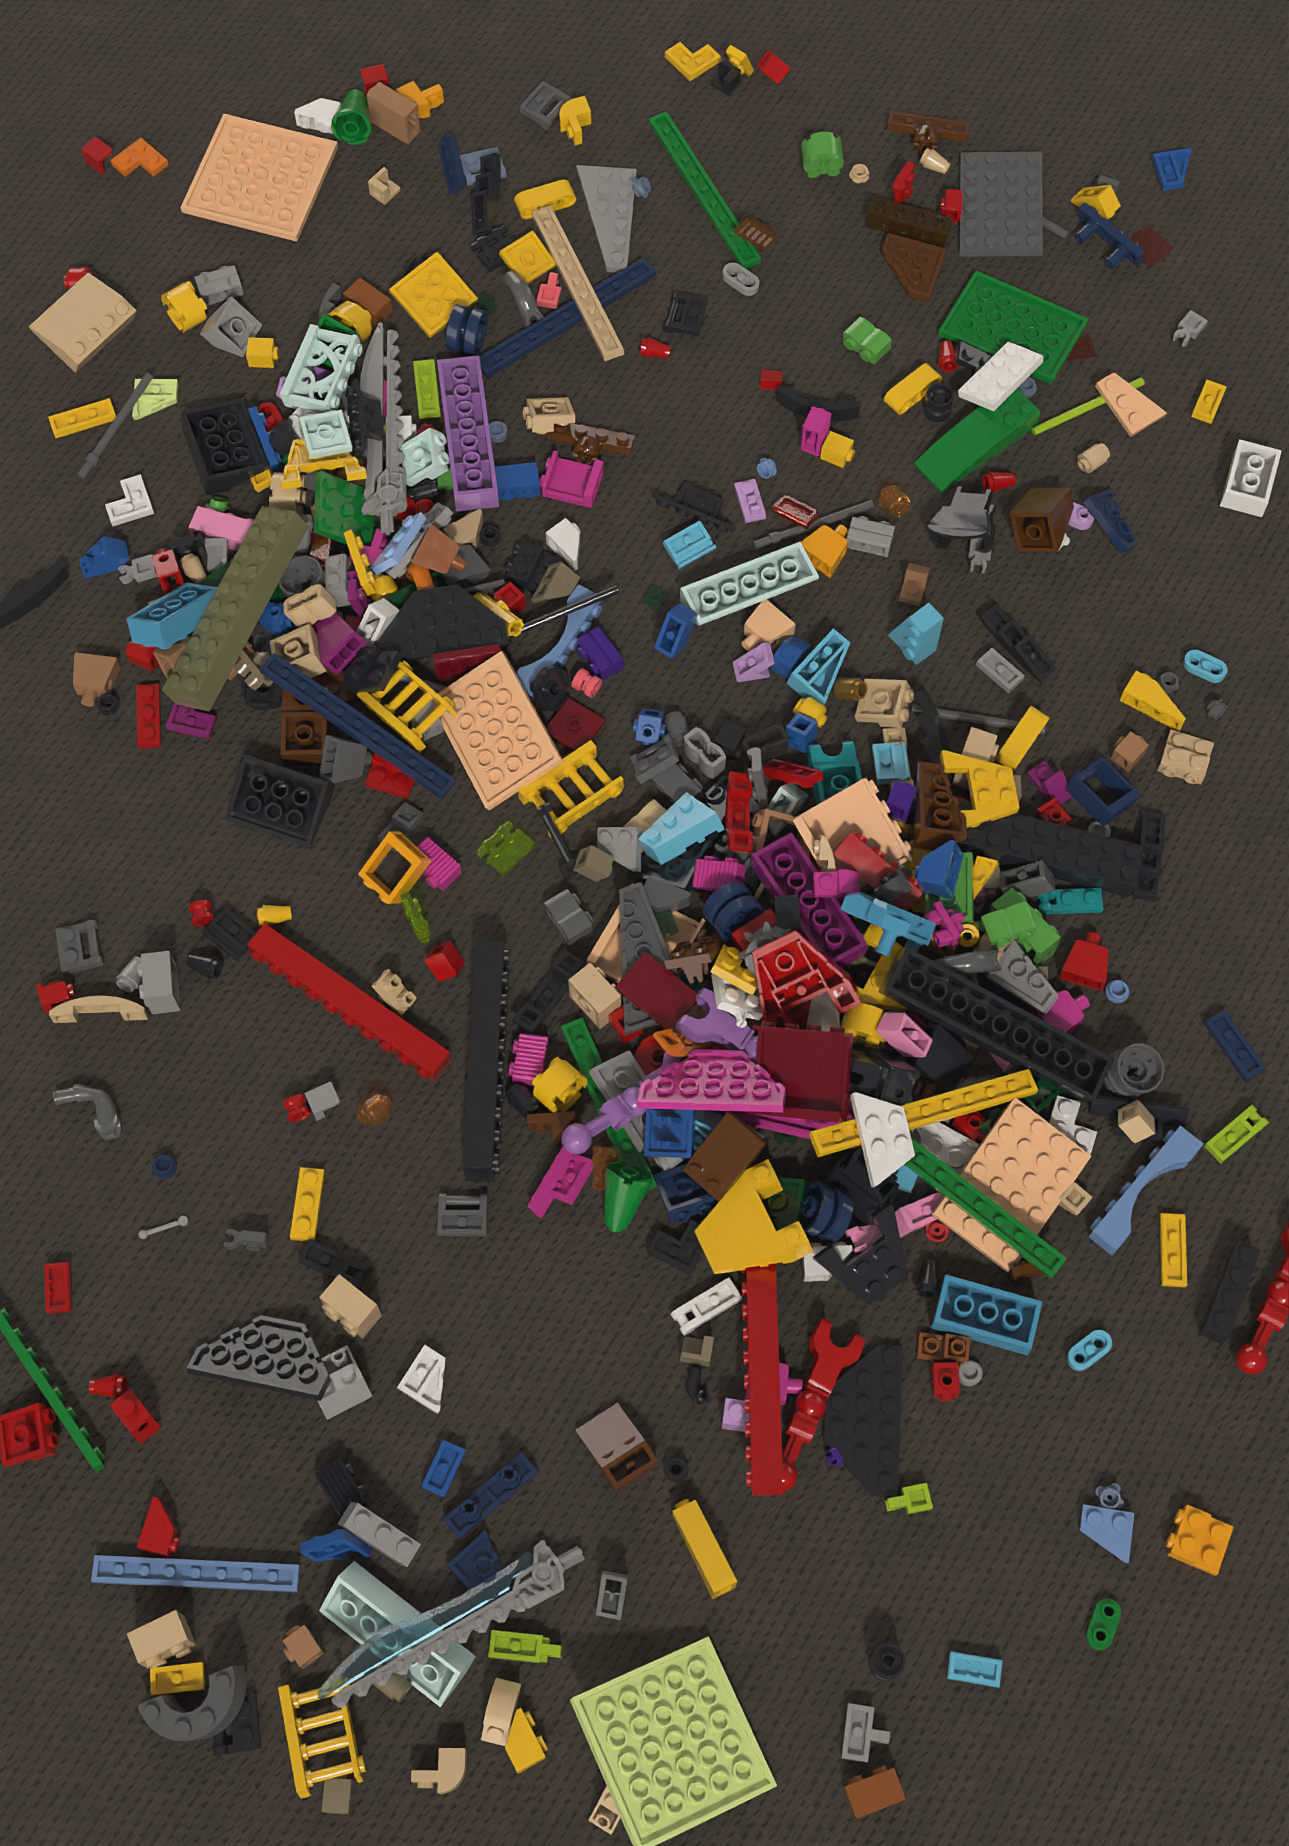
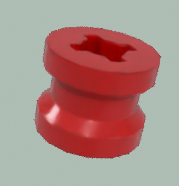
[189,900,215,927]
[283,1094,311,1122]

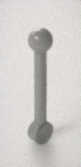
[138,1216,188,1239]

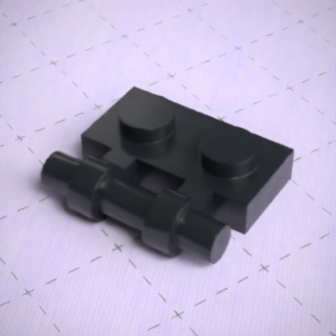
[470,225,516,272]

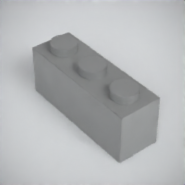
[338,1502,421,1567]

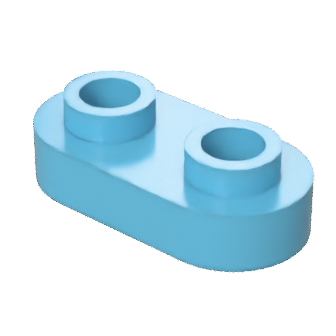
[1183,650,1227,683]
[1067,1330,1112,1371]

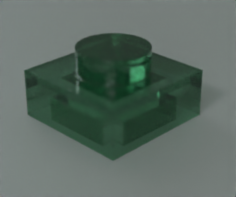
[654,909,678,938]

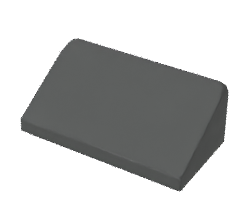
[463,580,505,597]

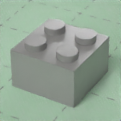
[138,951,180,1014]

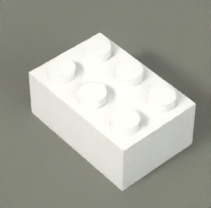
[1220,439,1281,517]

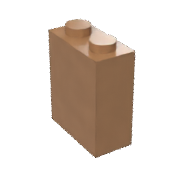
[367,82,421,144]

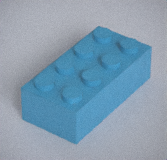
[126,583,218,649]
[931,1275,1042,1355]

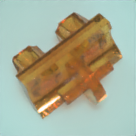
[592,1145,618,1190]

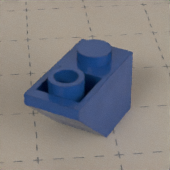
[79,536,130,578]

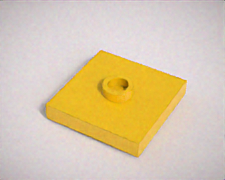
[499,231,556,284]

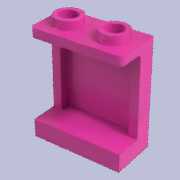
[540,451,604,508]

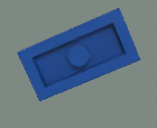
[421,1440,466,1498]

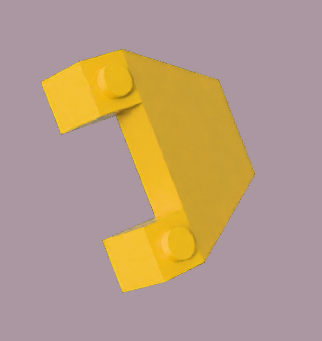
[694,1159,813,1274]

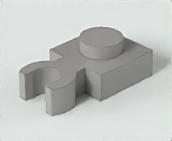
[1173,310,1208,347]
[968,537,992,573]
[118,554,158,584]

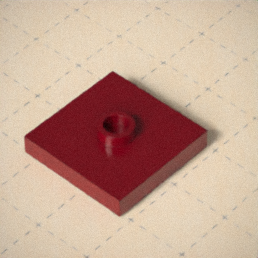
[546,698,606,752]

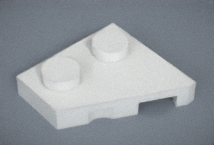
[397,1345,446,1414]

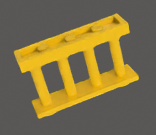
[357,661,458,753]
[518,740,624,838]
[278,1671,366,1799]

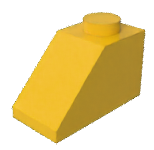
[1070,185,1121,219]

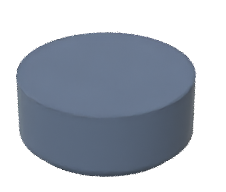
[489,421,508,443]

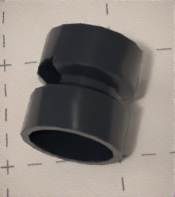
[923,383,954,422]
[868,1643,905,1681]

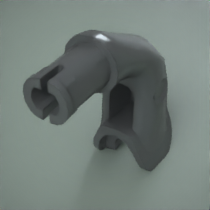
[500,271,544,328]
[934,948,1002,974]
[53,1084,121,1140]

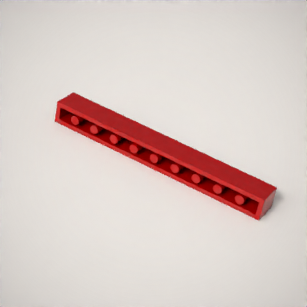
[247,924,452,1081]
[742,1263,783,1495]

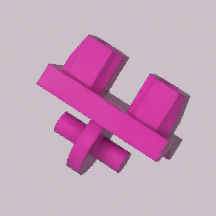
[923,901,965,948]

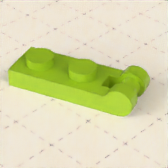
[1204,1105,1269,1164]

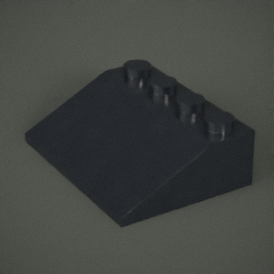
[181,399,269,495]
[225,754,336,847]

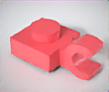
[536,272,562,309]

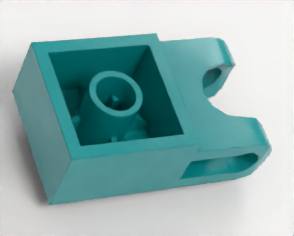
[807,741,862,805]

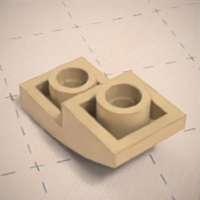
[813,835,836,872]

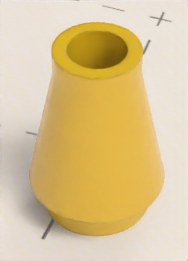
[257,905,292,926]

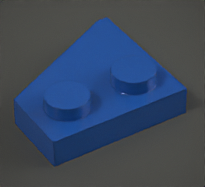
[1152,148,1192,191]
[300,1529,371,1562]

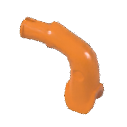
[405,562,435,590]

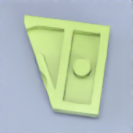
[132,379,179,420]

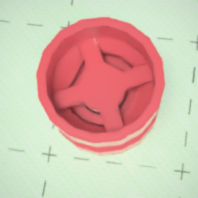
[572,668,602,698]

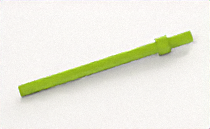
[1031,378,1145,436]

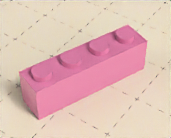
[188,506,254,551]

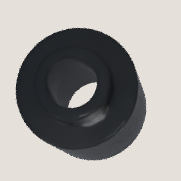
[505,1083,541,1118]

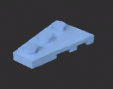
[368,512,427,576]

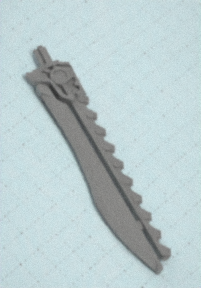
[360,322,407,535]

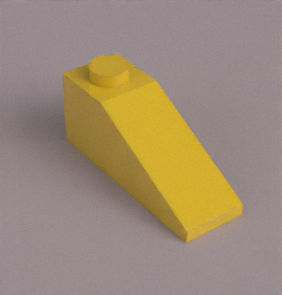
[1120,671,1186,732]

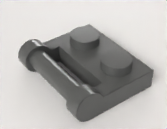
[519,81,571,130]
[630,733,679,784]
[747,747,769,808]
[55,920,104,974]
[437,1193,488,1236]

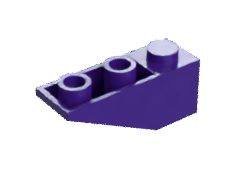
[887,780,917,824]

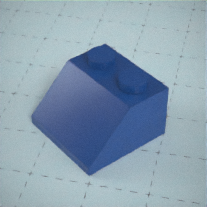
[915,840,964,899]

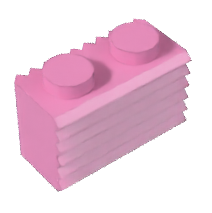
[877,1012,933,1057]

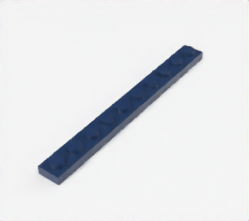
[479,257,656,378]
[260,653,456,800]

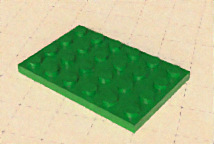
[938,270,1089,385]

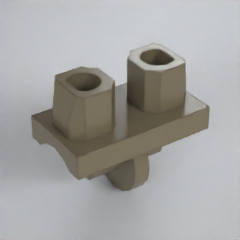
[234,650,273,690]

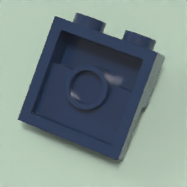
[653,1163,716,1223]

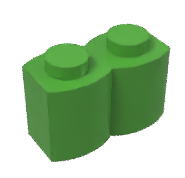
[843,317,892,364]
[981,902,1036,948]

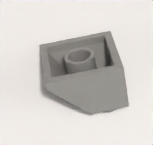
[200,297,262,357]

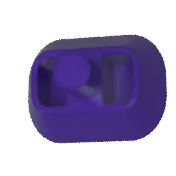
[825,1447,843,1467]

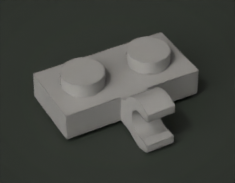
[842,1703,890,1763]

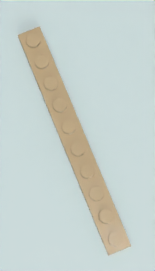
[531,205,624,361]

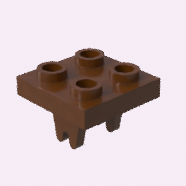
[664,937,722,984]

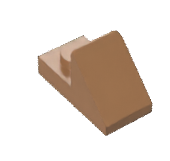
[899,563,930,606]

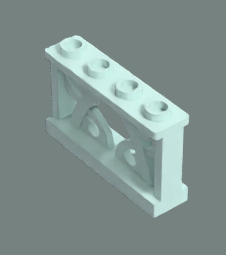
[280,324,362,413]

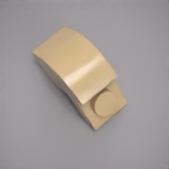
[481,1678,521,1746]
[411,1748,467,1794]

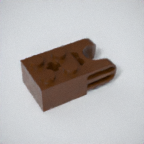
[281,686,330,764]

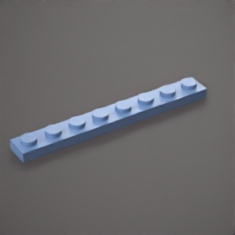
[91,1555,301,1592]

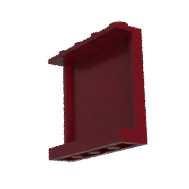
[747,1021,853,1122]

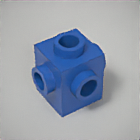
[259,602,296,636]
[633,708,666,745]

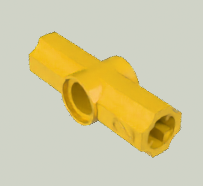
[473,592,524,637]

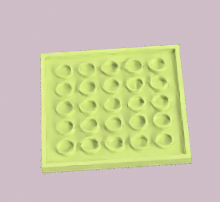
[570,1636,777,1846]

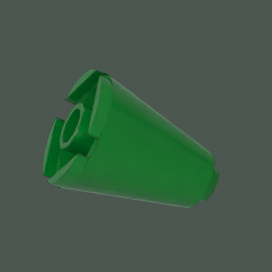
[331,89,372,145]
[604,1161,653,1232]

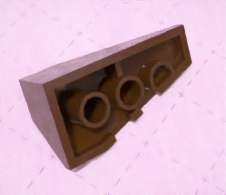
[914,761,967,851]

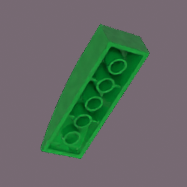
[914,389,1041,493]

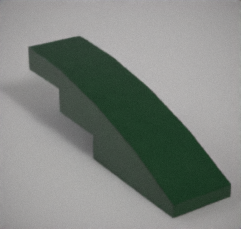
[979,1079,1063,1136]

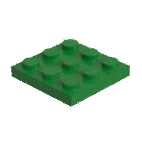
[314,471,374,547]

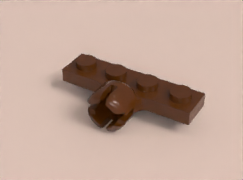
[887,111,970,153]
[547,423,635,465]

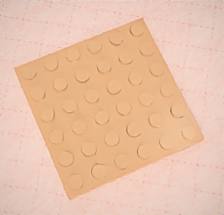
[181,114,338,241]

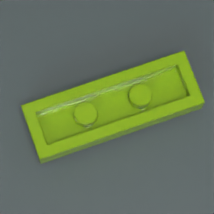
[413,359,441,419]

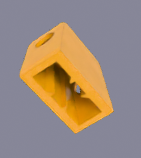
[801,525,849,578]

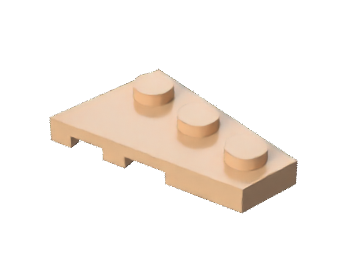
[1095,373,1167,437]

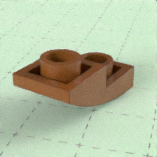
[916,1332,970,1363]

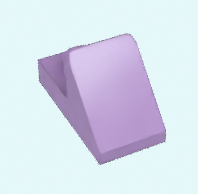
[733,642,775,682]

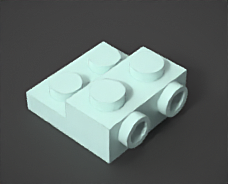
[299,410,352,459]
[400,428,450,487]

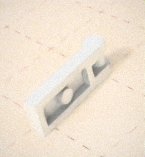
[671,1278,742,1335]

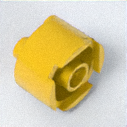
[161,281,207,333]
[328,301,371,343]
[840,1003,886,1048]
[532,1057,587,1113]

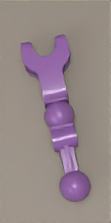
[676,988,758,1065]
[561,1051,688,1155]

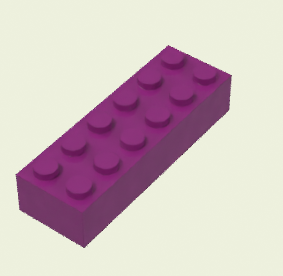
[751,833,868,968]

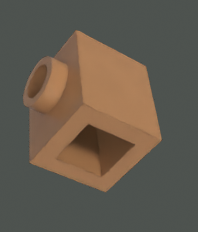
[1111,732,1149,773]
[283,1625,324,1669]

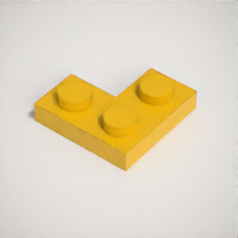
[665,42,721,81]
[711,945,758,995]

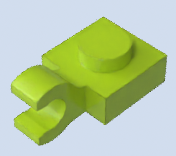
[885,1483,933,1515]

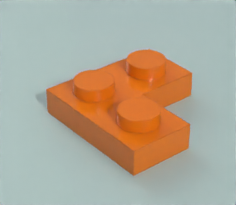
[110,138,169,177]

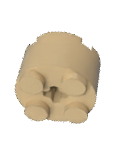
[269,472,307,515]

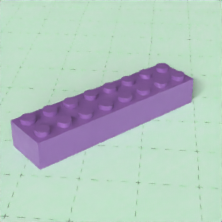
[437,356,499,512]

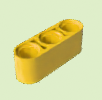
[514,179,576,220]
[884,363,942,415]
[995,706,1050,772]

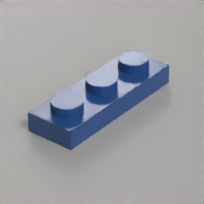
[248,406,282,473]

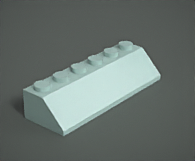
[680,542,819,626]
[319,1561,476,1707]

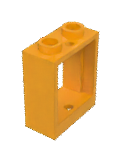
[358,831,431,904]

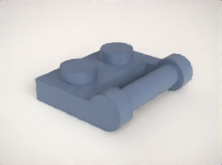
[460,147,507,186]

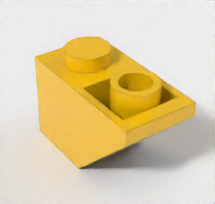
[505,1708,548,1774]

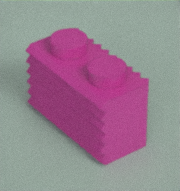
[800,407,831,456]
[409,837,462,891]
[692,856,746,891]
[509,1033,549,1087]

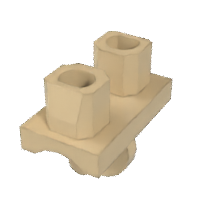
[372,969,416,1016]

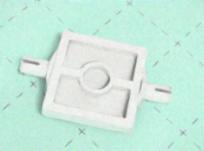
[711,973,763,1028]

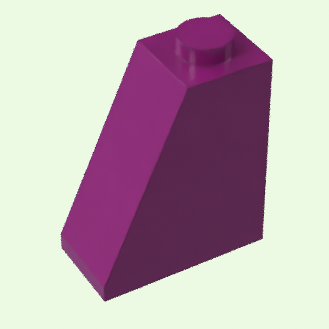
[317,612,367,675]

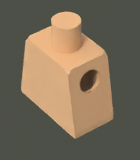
[741,599,795,652]

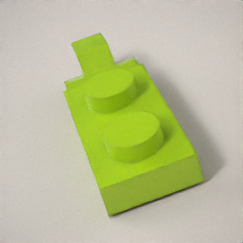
[488,1630,562,1663]

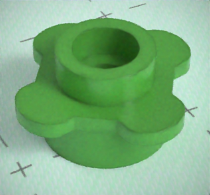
[205,496,231,513]

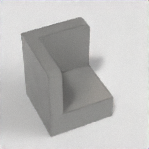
[205,538,230,572]
[304,1081,340,1121]

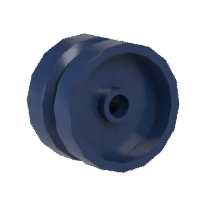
[446,304,488,356]
[703,881,764,941]
[800,1181,853,1243]

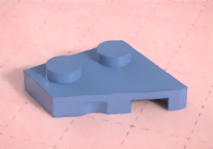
[1080,1504,1135,1563]

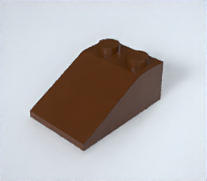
[683,1111,767,1202]

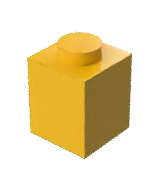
[246,337,279,368]
[820,431,855,468]

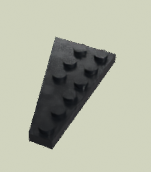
[626,775,729,892]

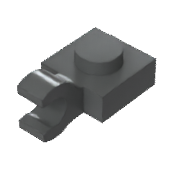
[223,1229,269,1251]

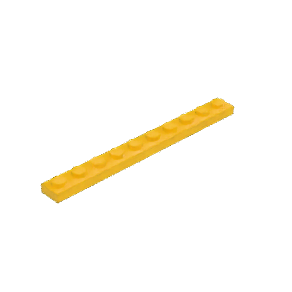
[809,1069,1038,1157]

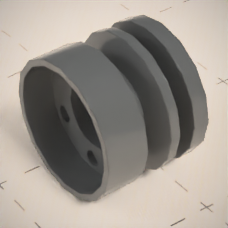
[279,556,325,598]
[1104,1043,1165,1099]

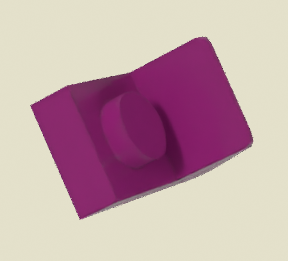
[1026,761,1072,805]

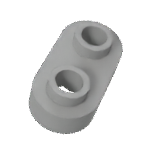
[723,263,760,296]

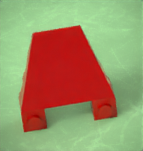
[752,930,861,1027]

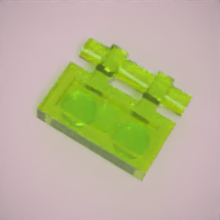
[475,821,535,876]
[400,892,431,944]

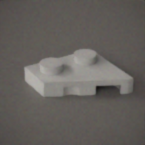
[597,827,642,872]

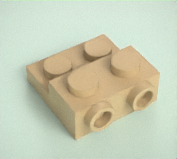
[523,397,575,434]
[855,679,914,728]
[1157,730,1214,784]

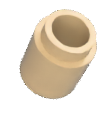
[1077,443,1110,473]

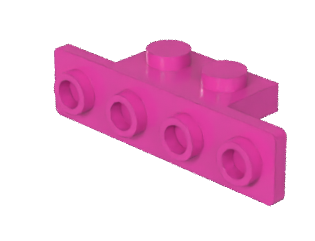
[528,1146,596,1218]

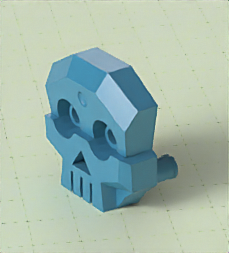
[840,892,936,956]

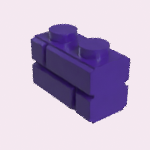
[576,627,624,681]

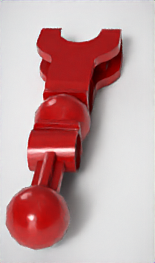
[1235,1221,1289,1374]
[782,1317,865,1491]

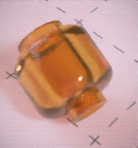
[879,485,911,517]
[356,1092,392,1128]

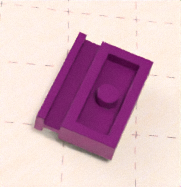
[347,571,372,618]

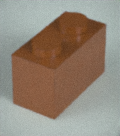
[343,278,393,327]
[843,1765,906,1820]

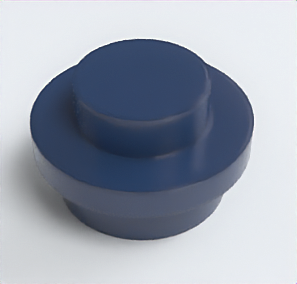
[152,1155,177,1179]

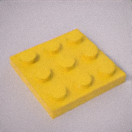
[389,252,478,338]

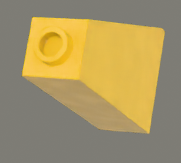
[672,1499,737,1599]

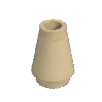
[919,148,951,175]
[179,553,207,584]

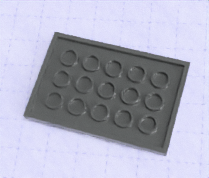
[960,152,1043,257]

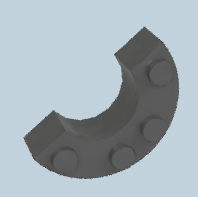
[138,1666,246,1741]

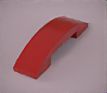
[725,771,753,853]

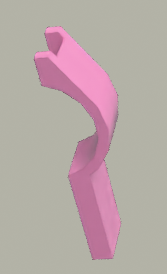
[845,1192,943,1255]

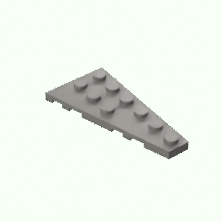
[576,165,637,273]

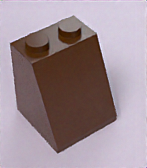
[1010,488,1074,552]

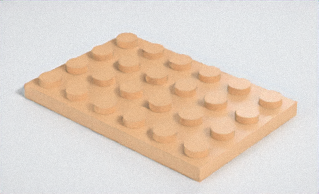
[431,651,564,810]
[931,1098,1091,1273]

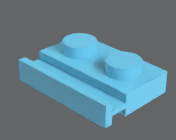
[662,521,716,569]
[872,742,910,785]

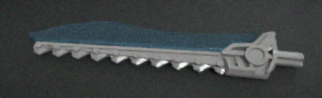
[318,1540,585,1708]

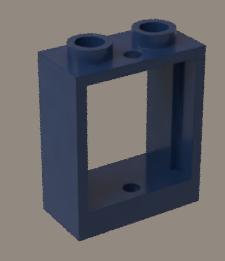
[1066,757,1141,827]

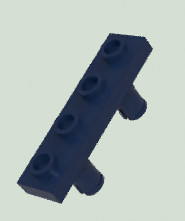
[1074,202,1145,269]
[443,1452,538,1540]

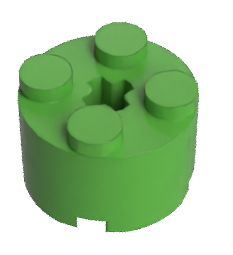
[801,132,844,178]

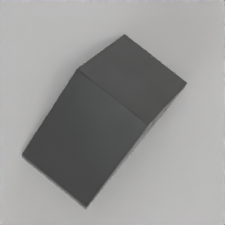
[596,1571,628,1620]

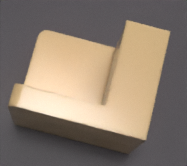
[368,167,400,205]
[1118,1100,1155,1143]

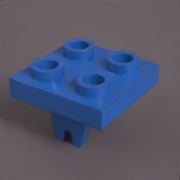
[644,1108,696,1158]

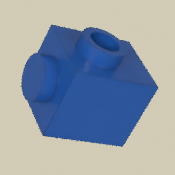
[786,712,817,753]

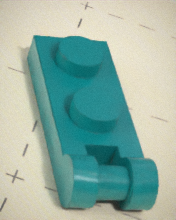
[1037,888,1104,915]

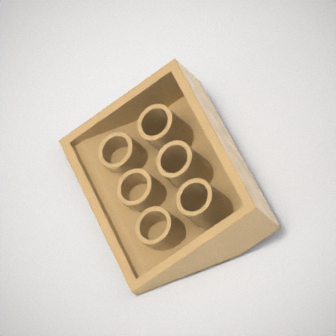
[29,273,137,373]

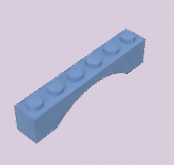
[516,584,603,705]
[1089,1126,1203,1256]

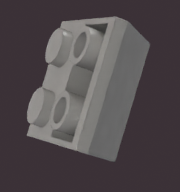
[317,1346,372,1420]

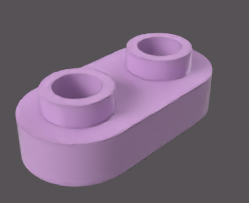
[1068,502,1094,530]

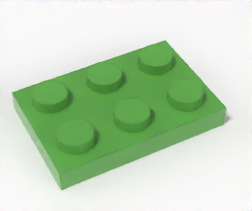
[925,852,974,923]

